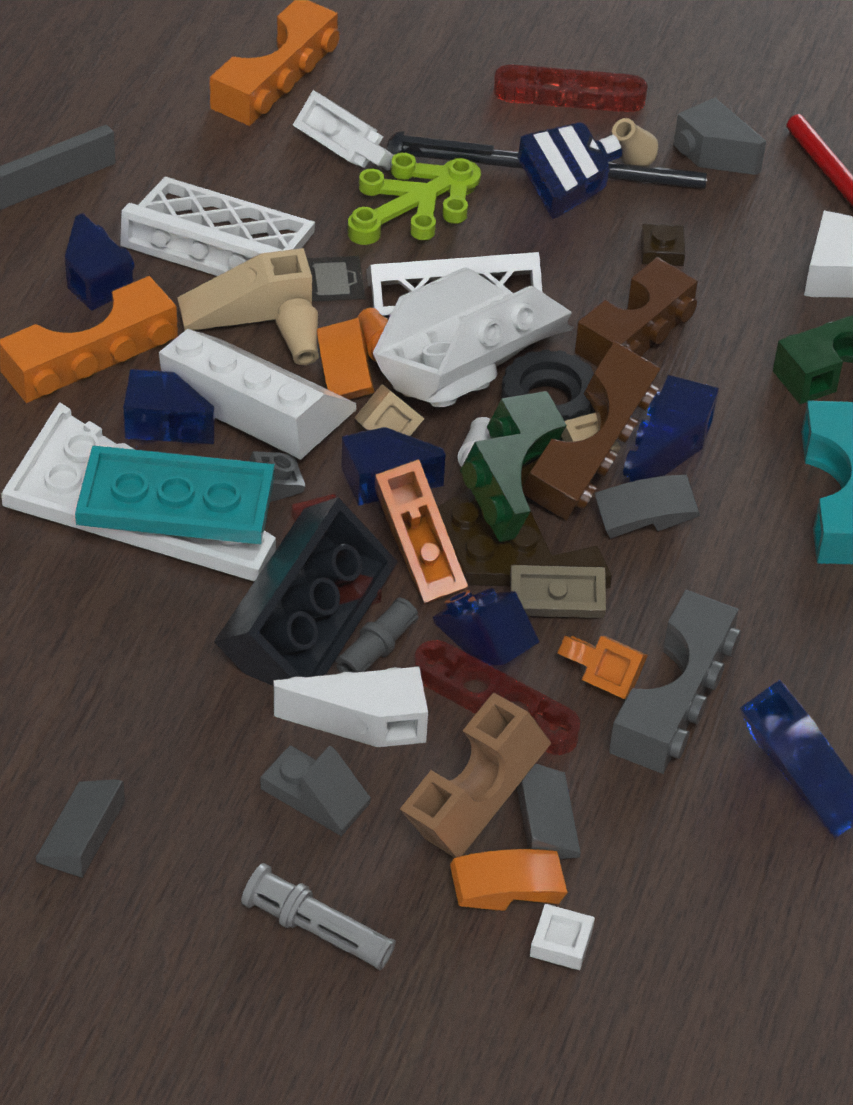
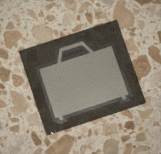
[307,256,366,302]

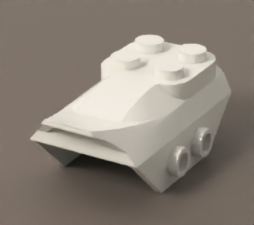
[373,267,574,407]

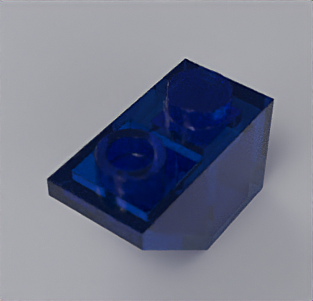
[65,213,135,311]
[123,369,215,444]
[433,588,540,666]

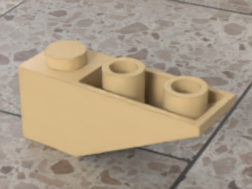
[177,248,312,331]

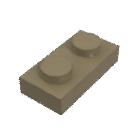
[510,565,606,618]

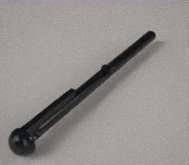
[387,131,707,189]

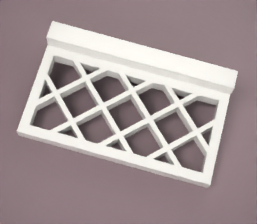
[120,177,315,276]

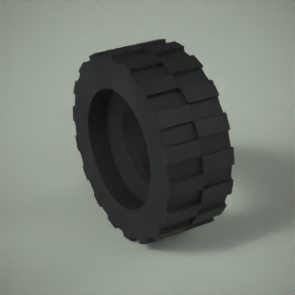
[501,349,595,441]

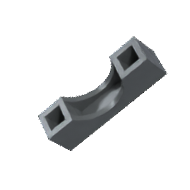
[609,590,742,774]

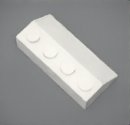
[159,329,356,460]

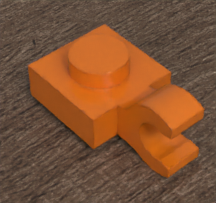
[558,636,648,699]

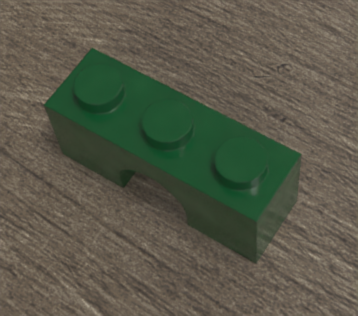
[773,315,853,405]

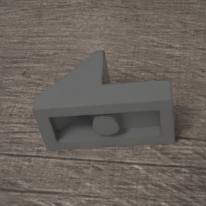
[260,745,371,837]

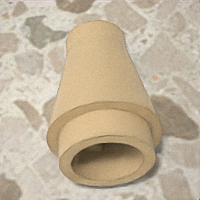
[612,118,658,166]
[276,298,319,365]

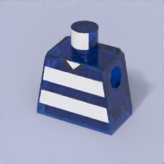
[518,122,622,219]

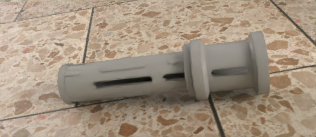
[241,863,396,971]

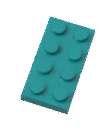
[75,445,275,544]

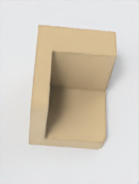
[355,384,424,453]

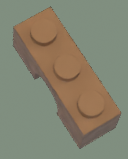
[400,692,551,858]

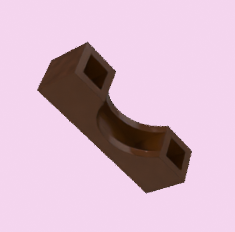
[522,341,661,521]

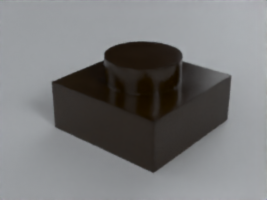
[641,224,685,266]

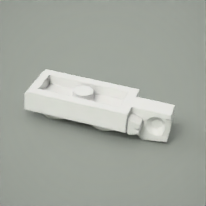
[293,90,394,171]

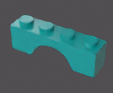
[801,401,853,564]

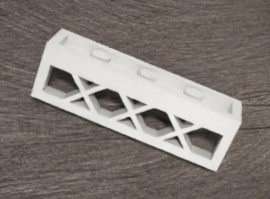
[366,252,542,316]

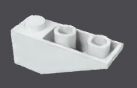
[274,667,428,747]

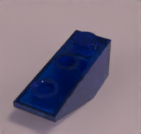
[623,375,719,482]
[740,680,853,839]

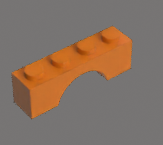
[210,0,340,126]
[0,276,178,403]

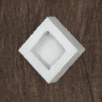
[530,904,595,970]

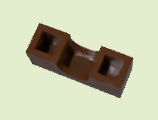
[575,257,698,367]

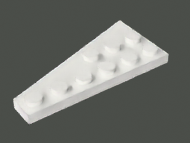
[1,402,276,581]

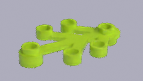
[348,153,481,245]

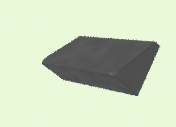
[517,764,581,859]
[36,779,125,878]

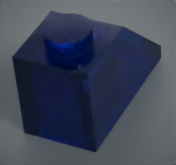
[341,427,446,506]

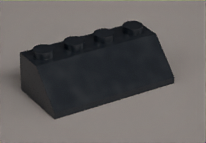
[214,497,398,686]

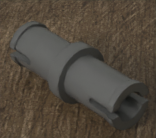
[335,597,419,673]

